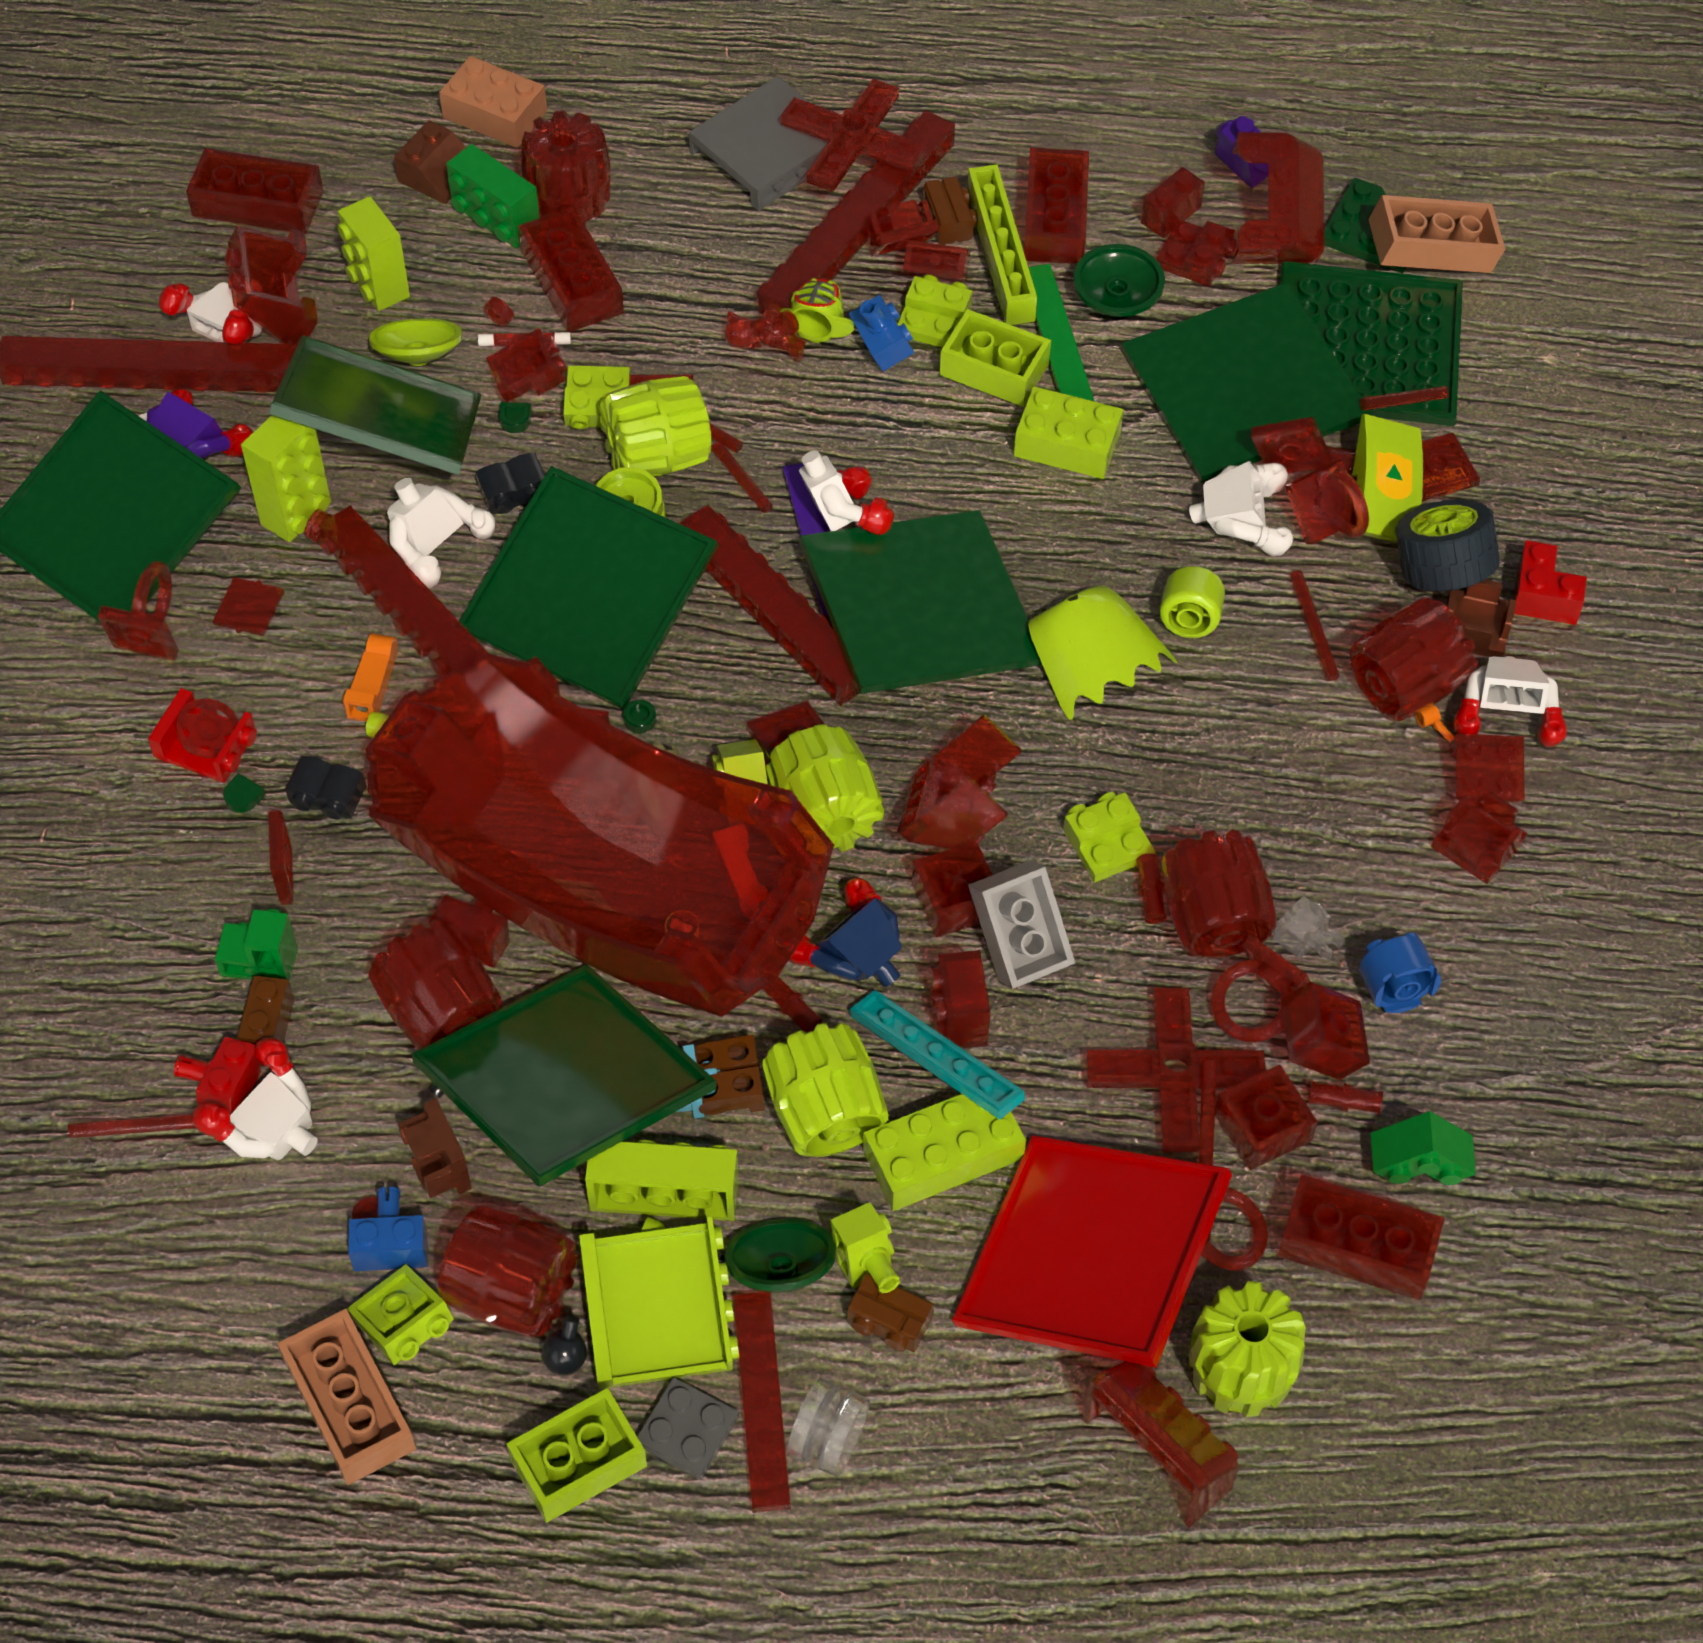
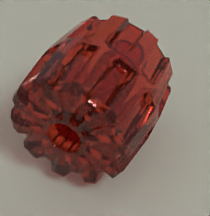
[521,110,611,227]
[1349,597,1478,721]
[1162,829,1277,958]
[368,919,502,1050]
[438,1206,578,1338]

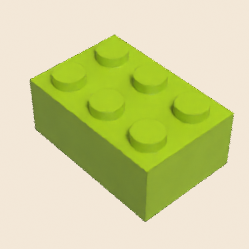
[337,196,410,312]
[940,309,1051,407]
[1014,386,1124,479]
[506,1388,647,1523]

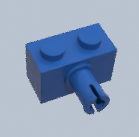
[849,294,914,372]
[348,1187,428,1272]

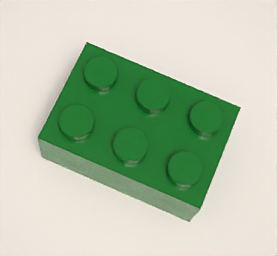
[446,143,541,248]

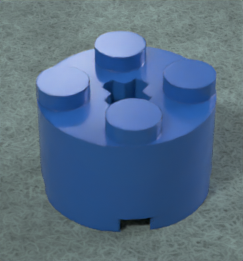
[1359,932,1441,1013]

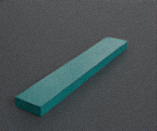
[850,990,1025,1120]

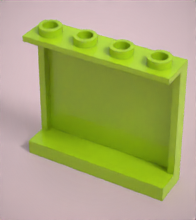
[579,1216,739,1390]

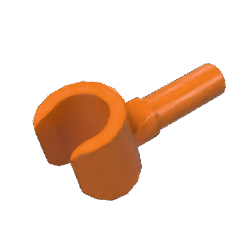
[1415,705,1457,745]

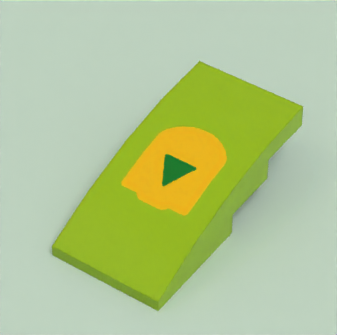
[1352,414,1423,543]

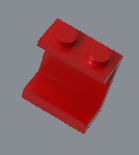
[148,688,257,783]

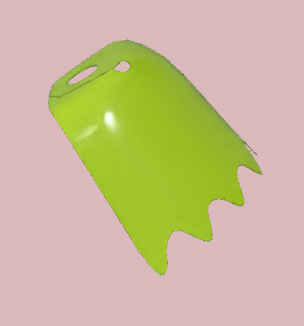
[1028,585,1177,720]

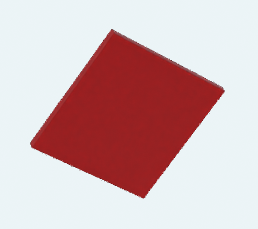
[952,1135,1232,1368]

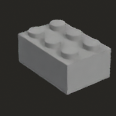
[968,860,1075,989]

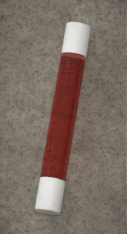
[478,332,571,346]

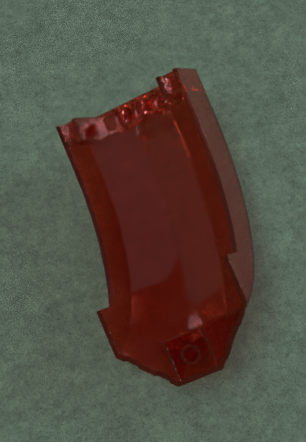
[365,653,834,1017]

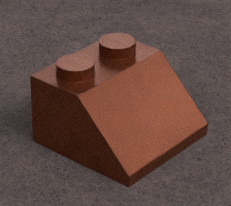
[394,120,466,205]

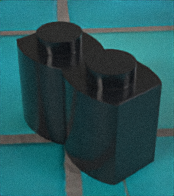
[476,453,545,514]
[285,756,367,820]

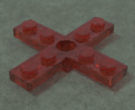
[781,79,926,192]
[1086,988,1267,1152]

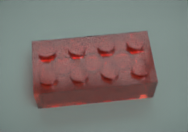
[186,148,324,234]
[1024,148,1089,264]
[518,206,624,332]
[1278,1174,1445,1300]

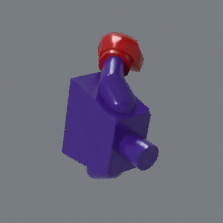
[146,389,253,459]

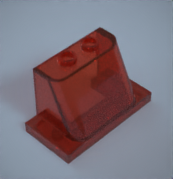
[225,225,318,361]

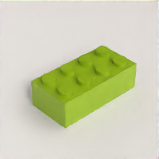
[241,415,331,543]
[863,1094,1026,1212]
[585,1140,739,1221]

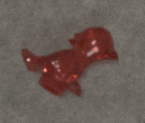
[724,301,806,363]

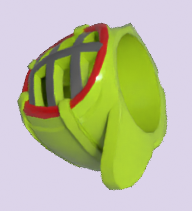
[778,278,854,343]

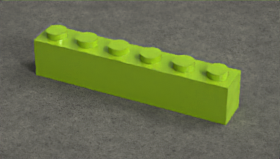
[967,164,1037,325]

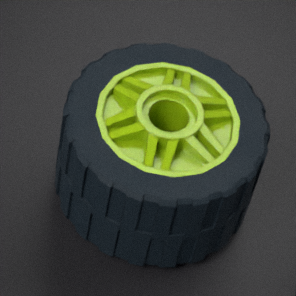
[1395,499,1500,592]

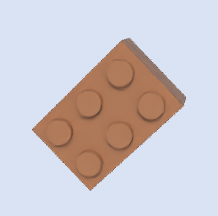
[439,56,547,148]

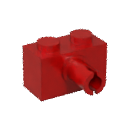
[174,1037,262,1115]

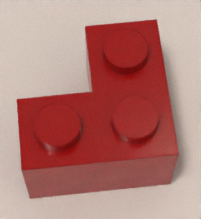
[1514,540,1587,625]

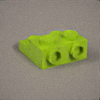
[898,275,973,348]
[563,365,631,429]
[1063,792,1156,883]
[347,1264,454,1365]

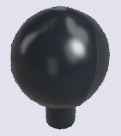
[541,1315,587,1376]

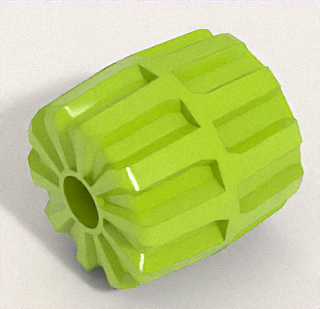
[600,376,711,477]
[766,724,884,856]
[762,1022,889,1158]
[1189,1281,1306,1417]

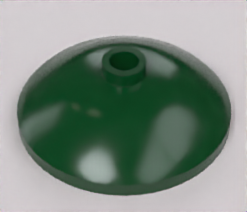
[1073,244,1165,317]
[725,1219,836,1293]

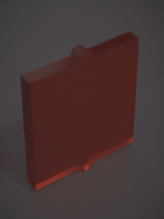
[213,577,285,636]

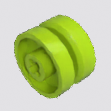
[596,467,666,517]

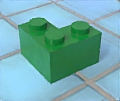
[215,909,298,981]
[1371,1111,1476,1185]

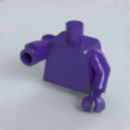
[1215,116,1300,189]

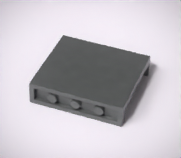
[689,76,847,211]

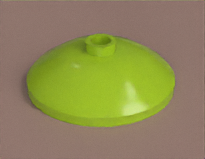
[369,318,462,366]

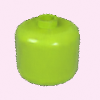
[1160,566,1225,638]

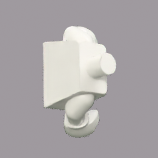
[1189,461,1293,556]
[387,478,495,589]

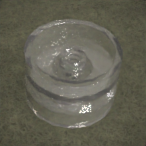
[787,1378,870,1477]

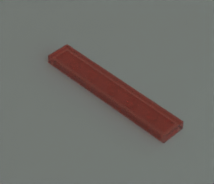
[734,1292,791,1513]

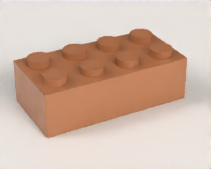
[1368,195,1505,273]
[277,1309,417,1486]

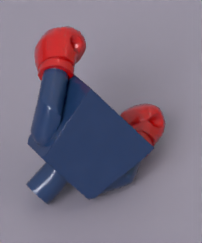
[783,878,902,987]

